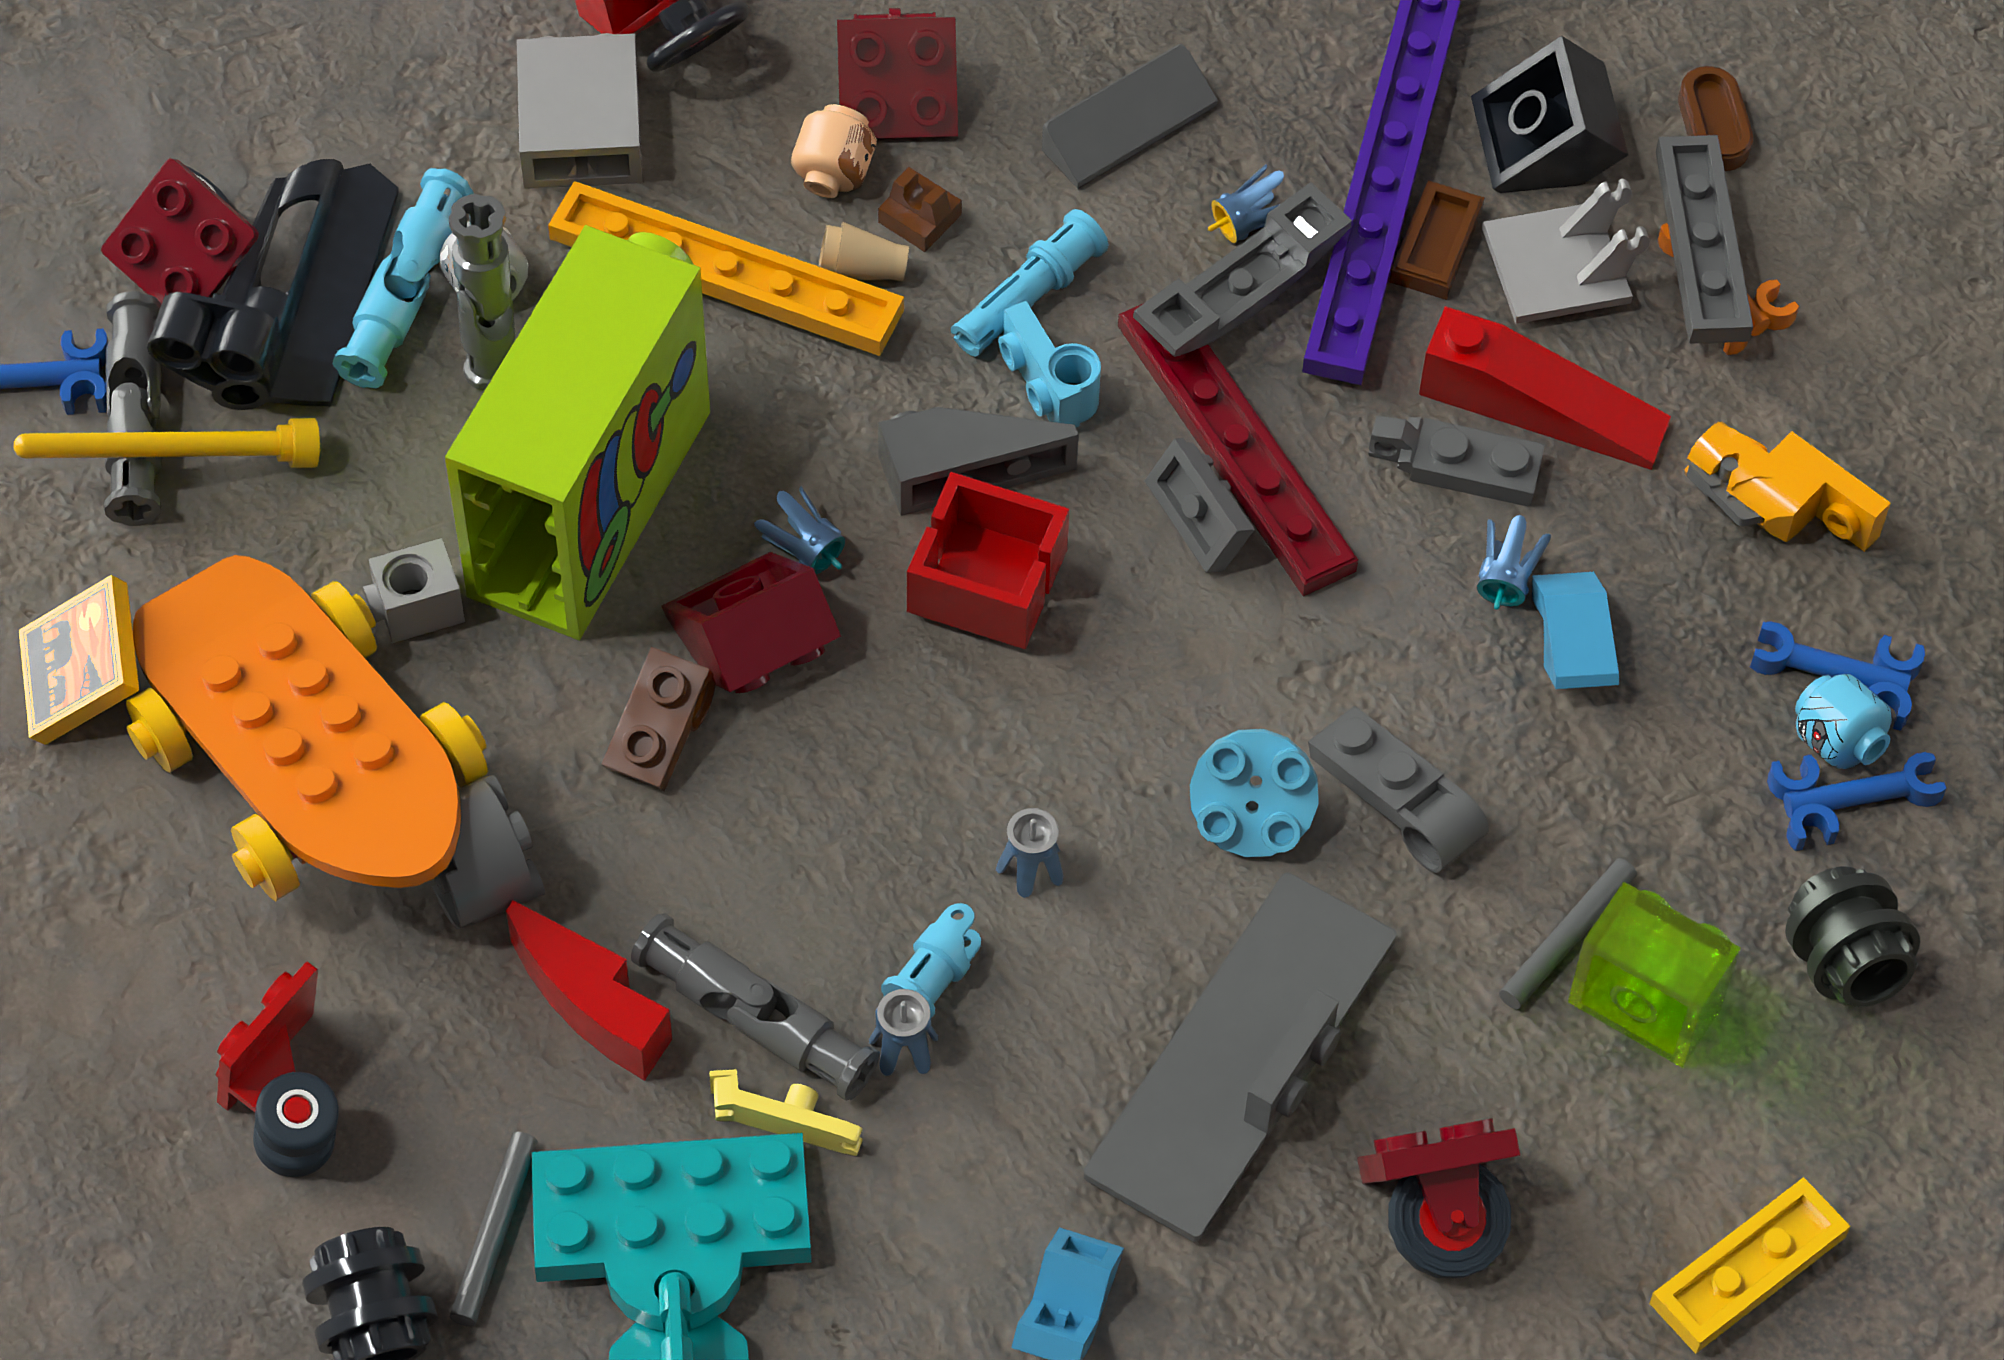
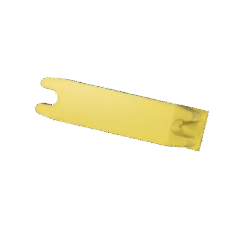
[709,1069,863,1156]

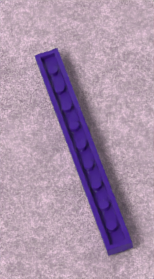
[1302,0,1462,385]

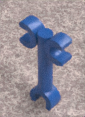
[0,328,109,415]
[1750,621,1925,731]
[1767,752,1946,851]

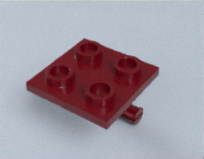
[837,8,958,138]

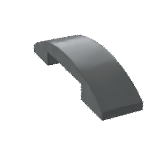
[1133,182,1352,357]

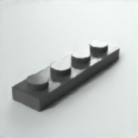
[1655,135,1753,344]

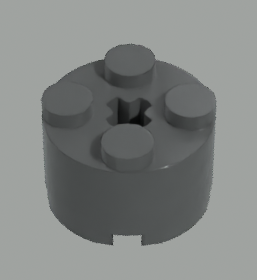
[432,774,545,929]

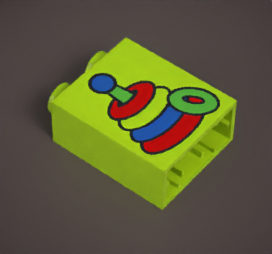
[445,225,710,641]

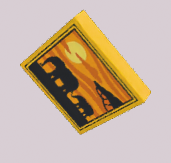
[19,575,139,745]

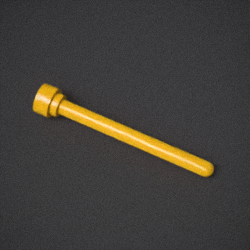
[13,418,320,468]

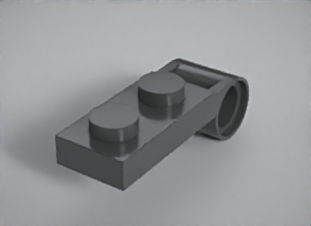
[1308,706,1489,872]

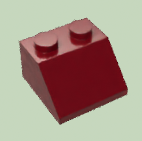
[661,551,841,694]

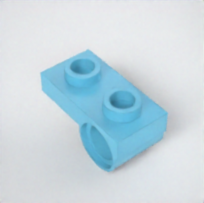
[998,301,1101,428]

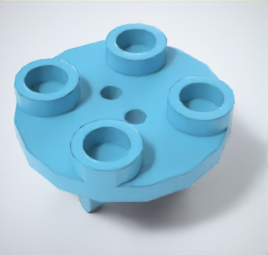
[1190,729,1319,857]

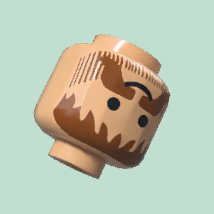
[791,104,877,198]

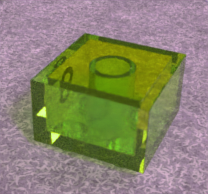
[1568,882,1741,1068]

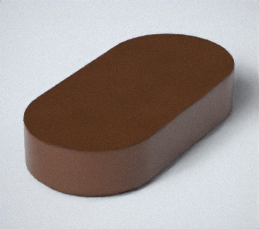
[1678,66,1753,171]

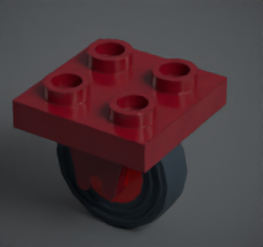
[1357,1118,1520,1278]

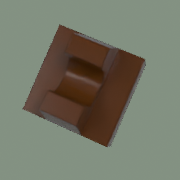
[878,167,962,252]

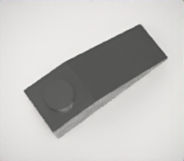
[878,407,1079,516]

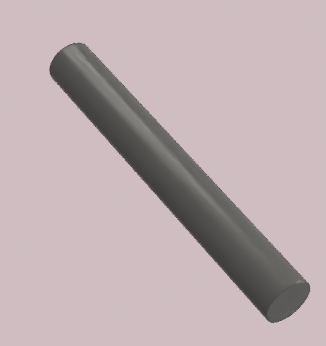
[1499,858,1637,1009]
[449,1132,538,1327]

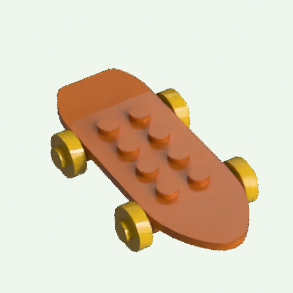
[126,555,488,901]

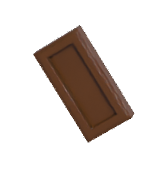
[1389,180,1485,300]

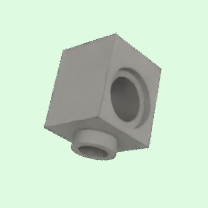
[363,538,465,643]

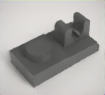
[1144,438,1255,573]

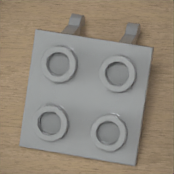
[1482,179,1650,324]

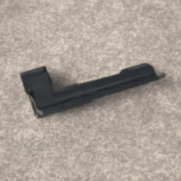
[147,159,399,410]

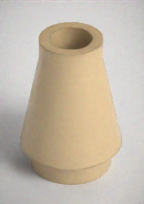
[818,222,909,281]

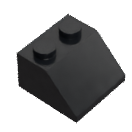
[1471,36,1628,193]

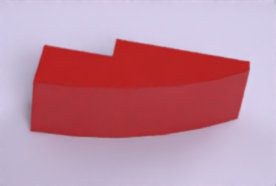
[506,900,672,1081]

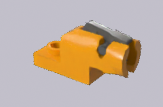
[1684,421,1891,552]

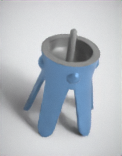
[996,808,1063,898]
[869,989,938,1076]

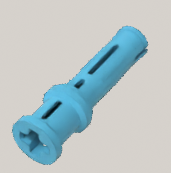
[951,209,1109,357]

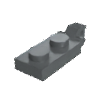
[1368,416,1545,507]

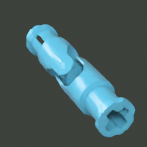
[332,168,474,388]

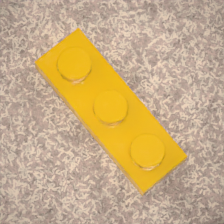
[1649,1177,1851,1354]

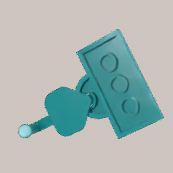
[531,1133,812,1360]

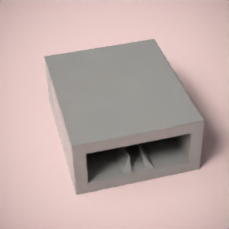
[517,33,643,189]

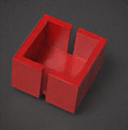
[907,472,1070,650]

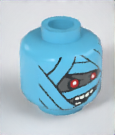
[1795,674,1892,769]

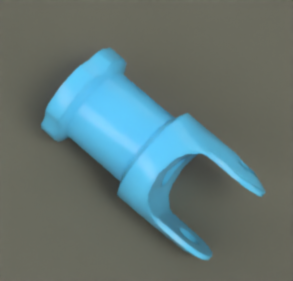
[881,903,981,1019]

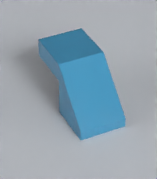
[1532,571,1619,689]
[1011,1227,1124,1360]

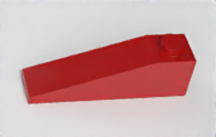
[1419,306,1671,470]

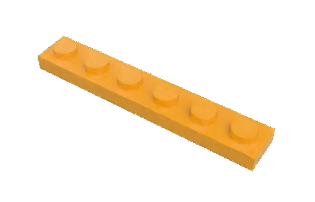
[548,181,904,356]

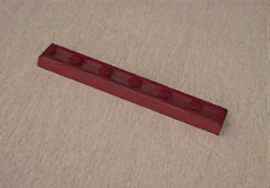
[1118,303,1358,597]

